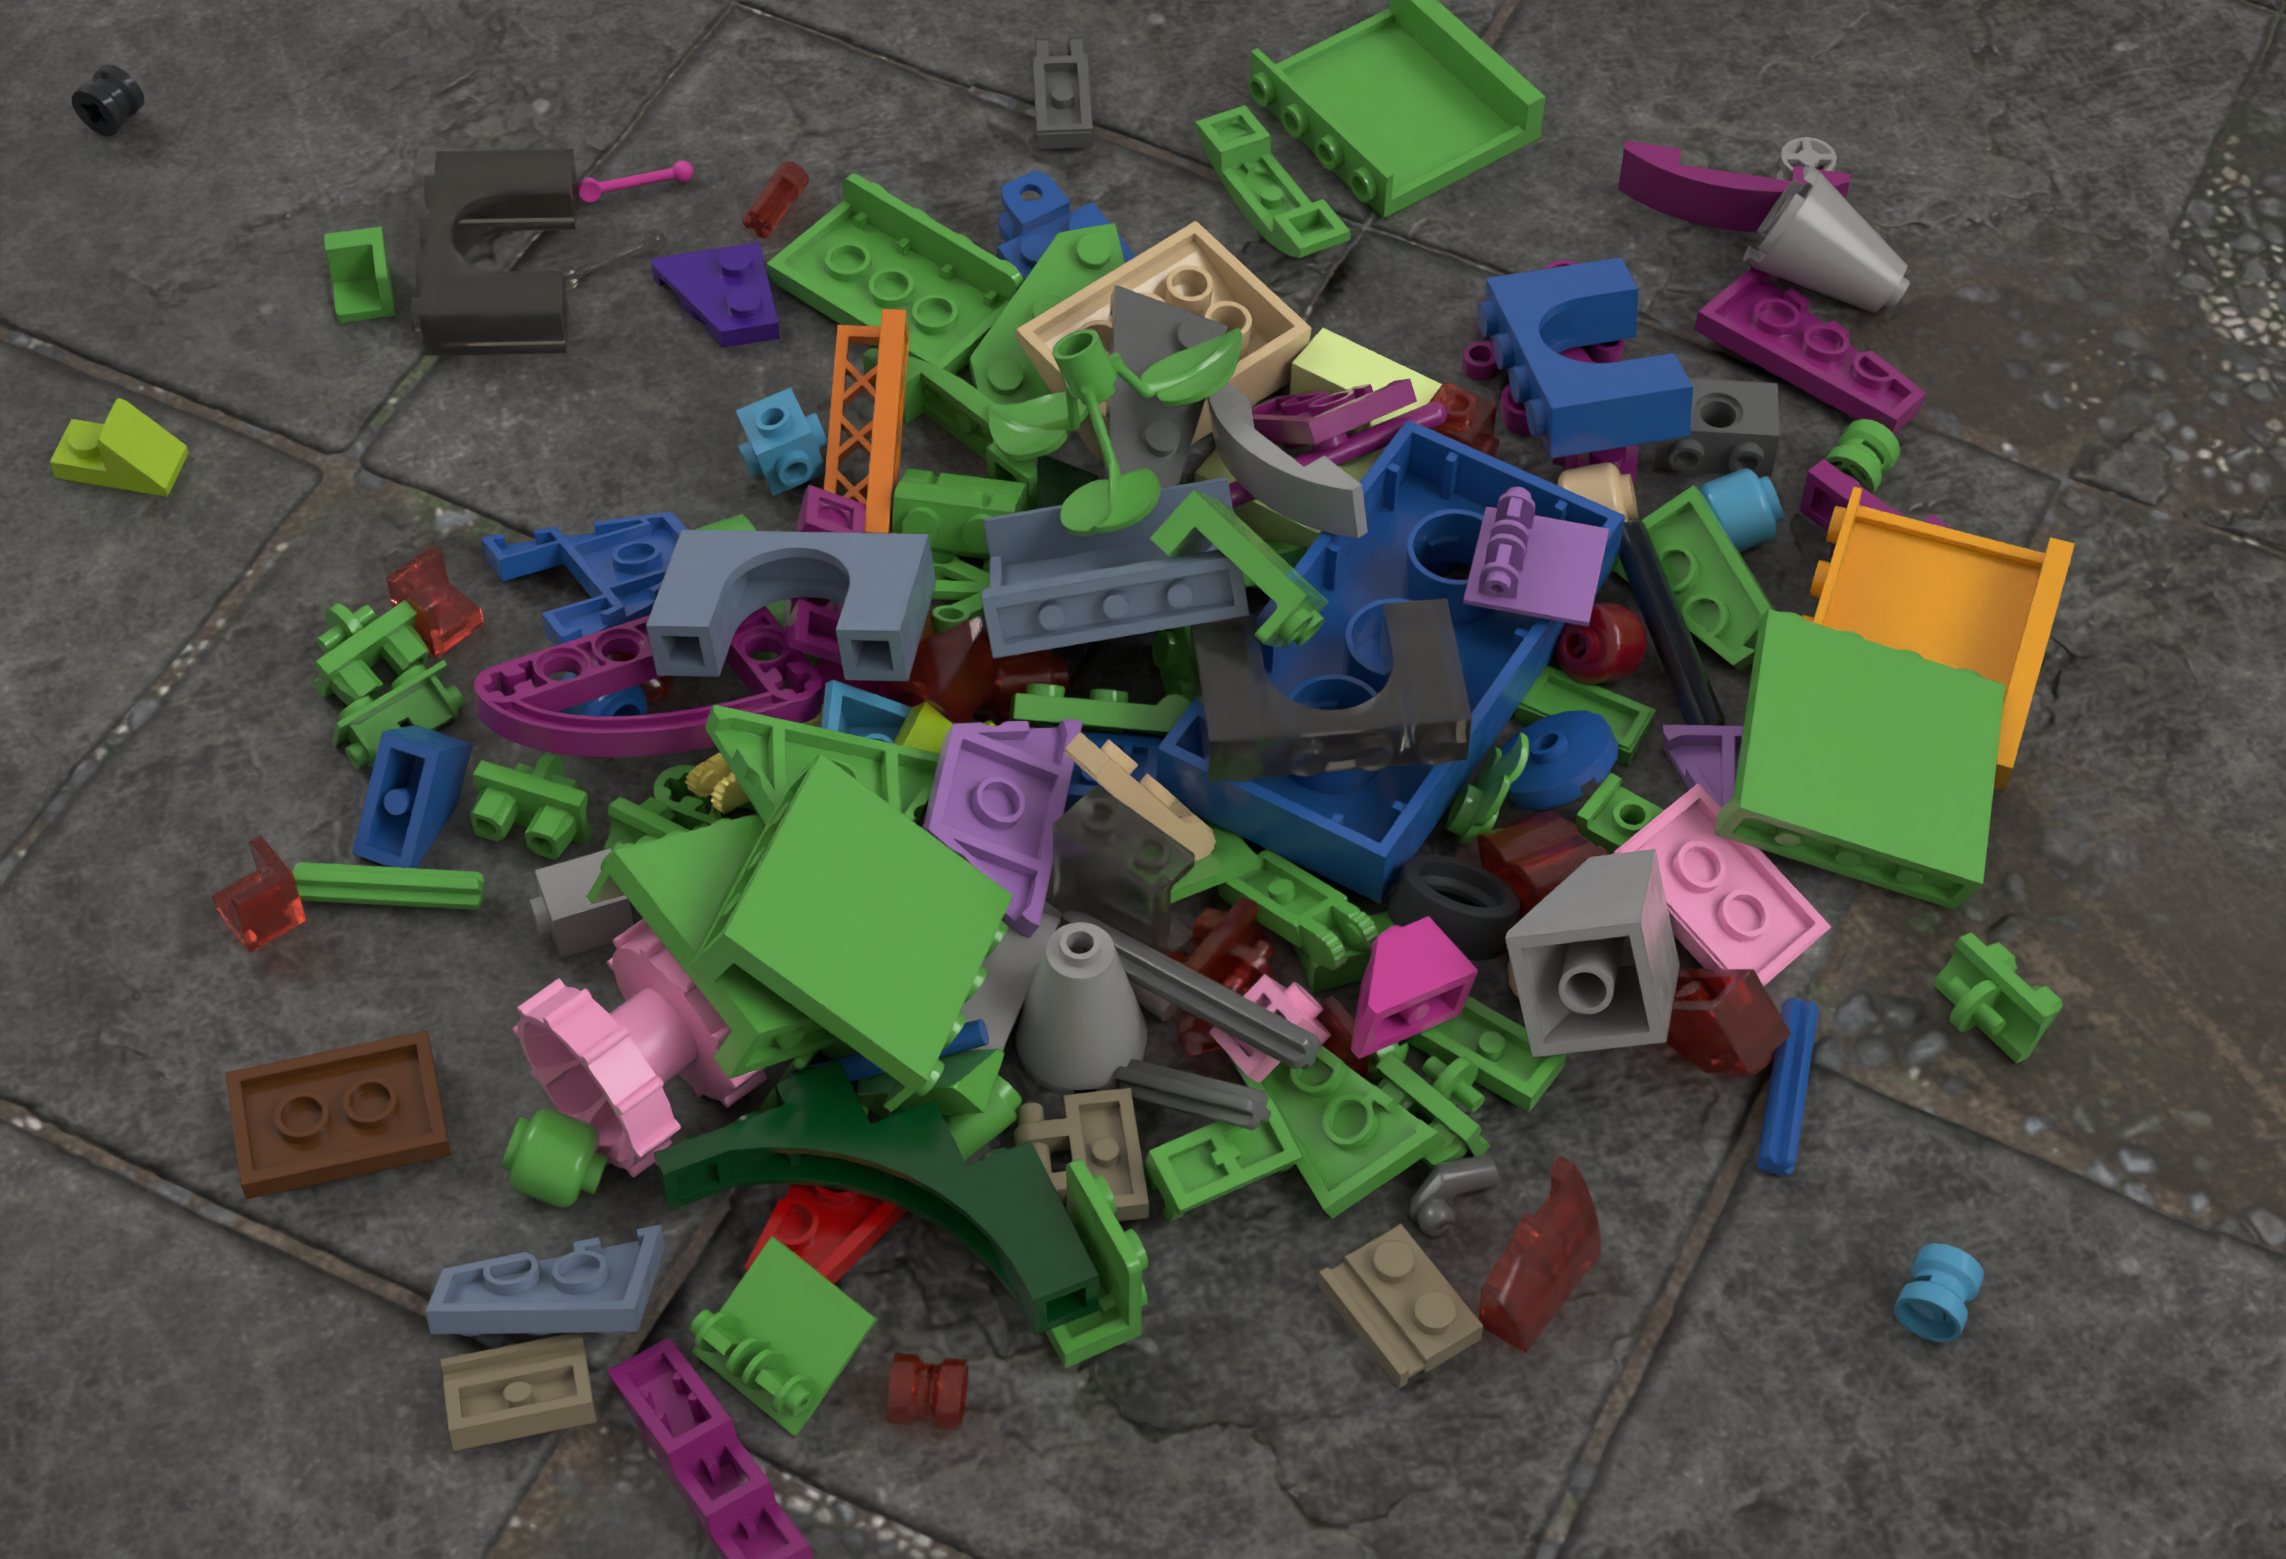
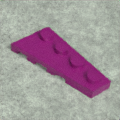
[1693,267,1926,435]

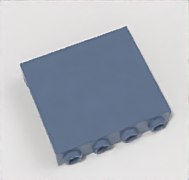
[981,477,1249,658]

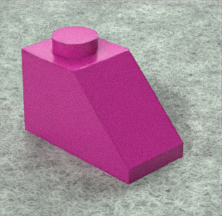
[1351,916,1478,1059]

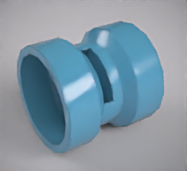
[1894,1243,1984,1342]

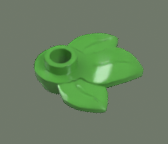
[1444,732,1530,846]

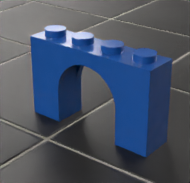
[1477,257,1693,458]

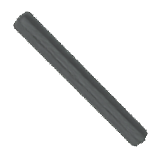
[1057,910,1321,1070]

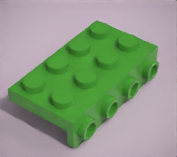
[767,173,1024,375]

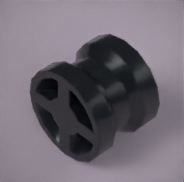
[71,64,145,136]

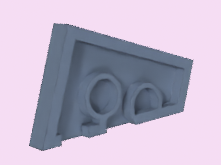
[425,1224,665,1337]

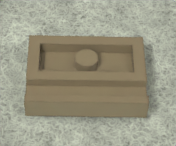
[1318,1224,1483,1389]
[440,1333,597,1451]

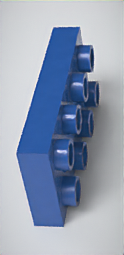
[1157,419,1625,904]

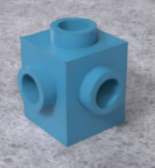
[736,387,828,496]

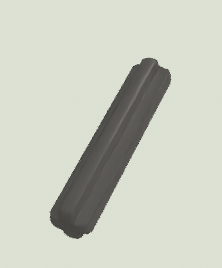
[1114,1059,1271,1130]

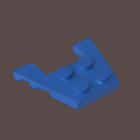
[481,511,688,646]

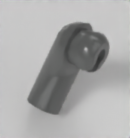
[1409,1154,1498,1237]

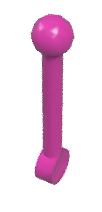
[577,160,694,203]

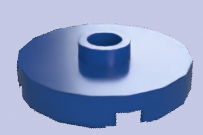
[1501,710,1618,810]

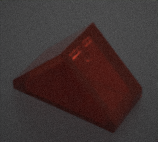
[879,616,1008,723]

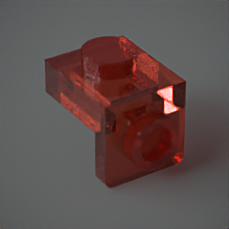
[1429,383,1499,458]

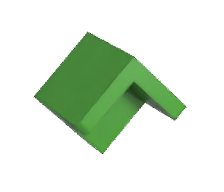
[324,226,396,323]

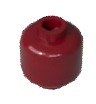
[1555,602,1647,685]

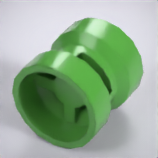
[1825,419,1901,494]

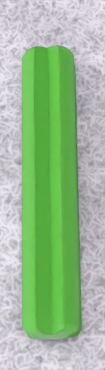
[290,862,485,910]

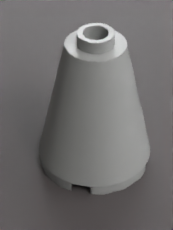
[1743,165,1910,313]
[1014,922,1147,1095]

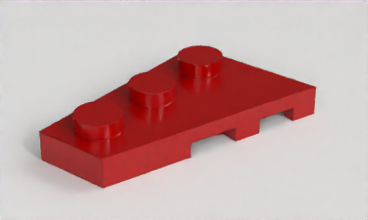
[744,1118,908,1284]

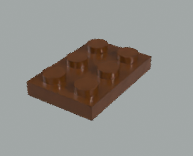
[225,1030,451,1199]

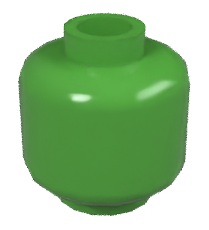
[501,1108,609,1209]

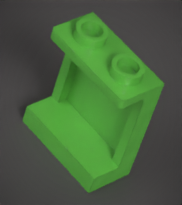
[1150,490,1329,649]

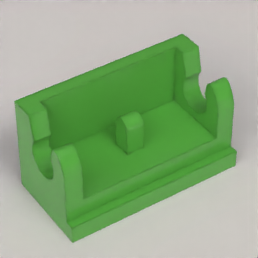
[1143,1098,1302,1222]

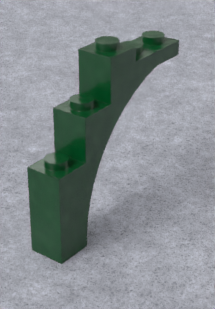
[653,1060,1099,1336]

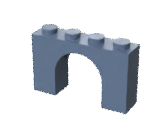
[646,530,936,681]

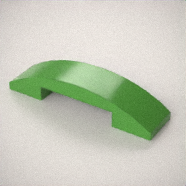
[1196,105,1350,258]
[863,348,1038,511]

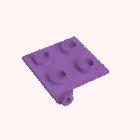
[1463,487,1609,627]

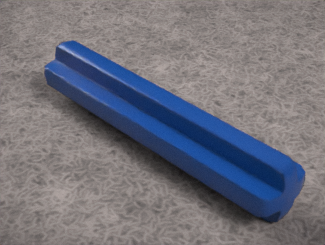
[1757,997,1818,1177]

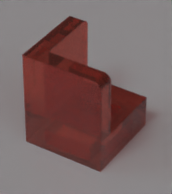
[386,546,484,658]
[211,835,306,953]

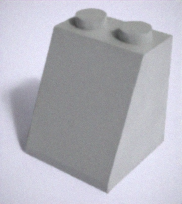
[1505,849,1680,1057]

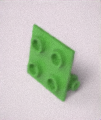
[690,1236,878,1436]

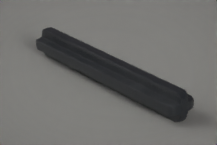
[1619,519,1725,726]

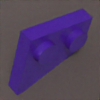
[651,242,780,348]

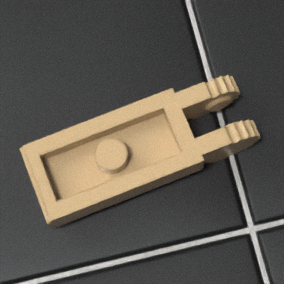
[1065,732,1217,862]

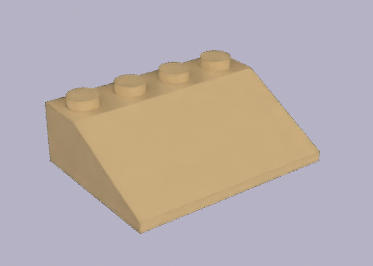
[1015,221,1312,463]

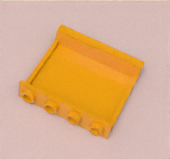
[1802,487,2075,791]

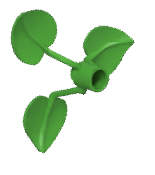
[988,326,1243,537]

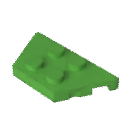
[706,704,940,825]

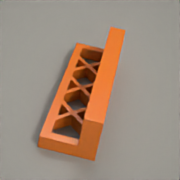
[824,309,910,533]

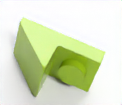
[50,398,189,497]

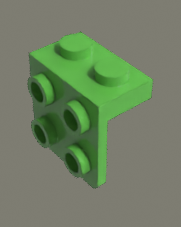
[1045,1158,1148,1368]

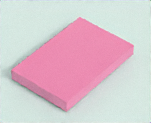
[1613,783,1831,1007]

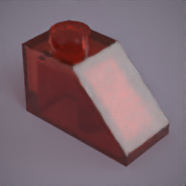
[1665,969,1791,1077]

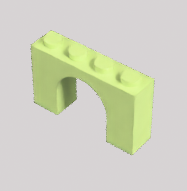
[1195,328,1446,551]

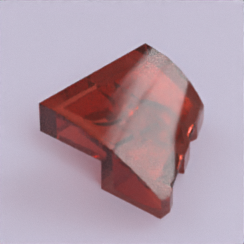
[1479,1155,1601,1353]

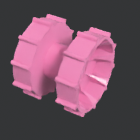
[512,919,767,1178]

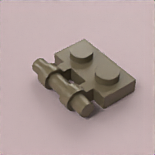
[1013,1088,1149,1221]

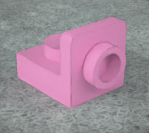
[1209,974,1331,1083]

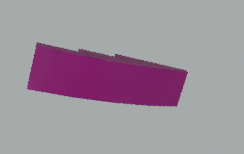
[607,1337,814,1559]

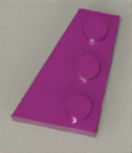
[1251,379,1417,451]

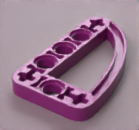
[474,606,822,757]

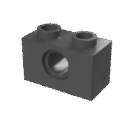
[1652,378,1780,476]

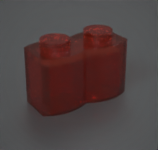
[1477,810,1608,917]

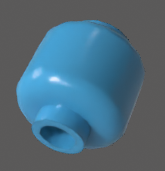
[1698,468,1784,553]

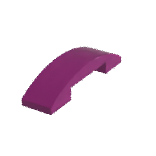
[1618,140,1851,232]
[783,485,866,665]

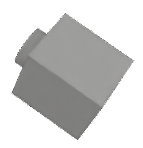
[529,848,634,959]

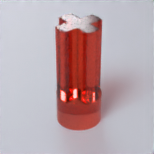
[742,161,809,238]

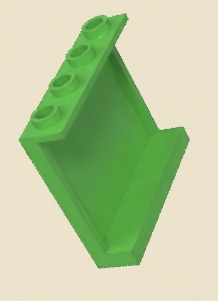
[1248,0,1545,219]
[1715,609,2005,910]
[689,753,1013,1112]
[586,813,843,1079]

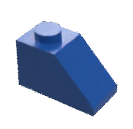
[352,725,473,868]

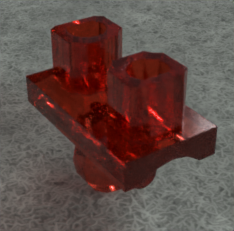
[1166,897,1274,1028]

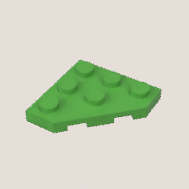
[969,223,1125,404]

